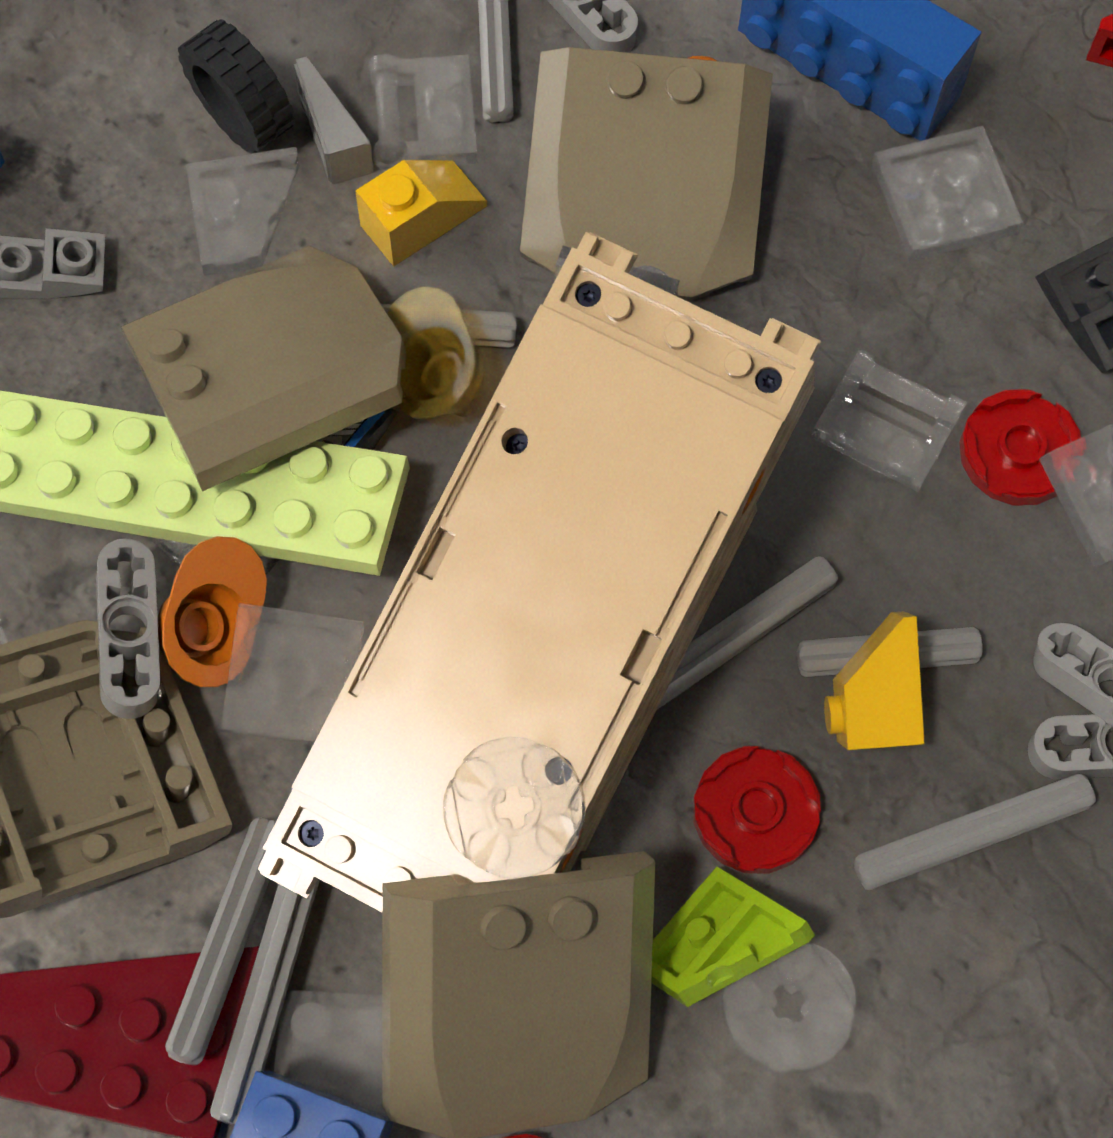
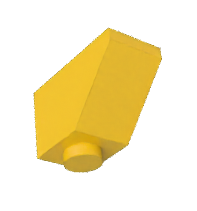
[355,160,487,267]
[824,611,924,750]

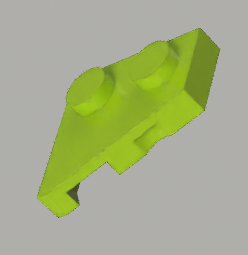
[651,866,815,1007]

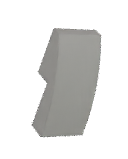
[0,228,105,299]

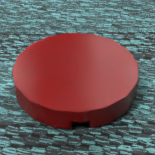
[959,389,1083,506]
[693,746,821,874]

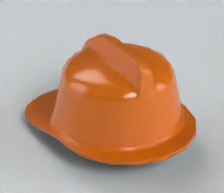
[157,536,267,687]

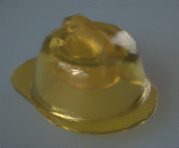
[387,286,484,420]

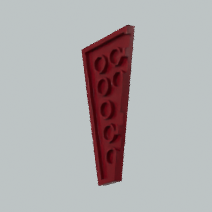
[0,946,259,1138]

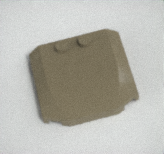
[520,47,773,302]
[120,246,406,491]
[0,620,232,918]
[382,851,655,1138]

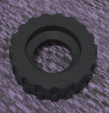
[178,19,295,154]

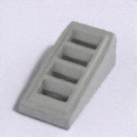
[294,56,373,185]

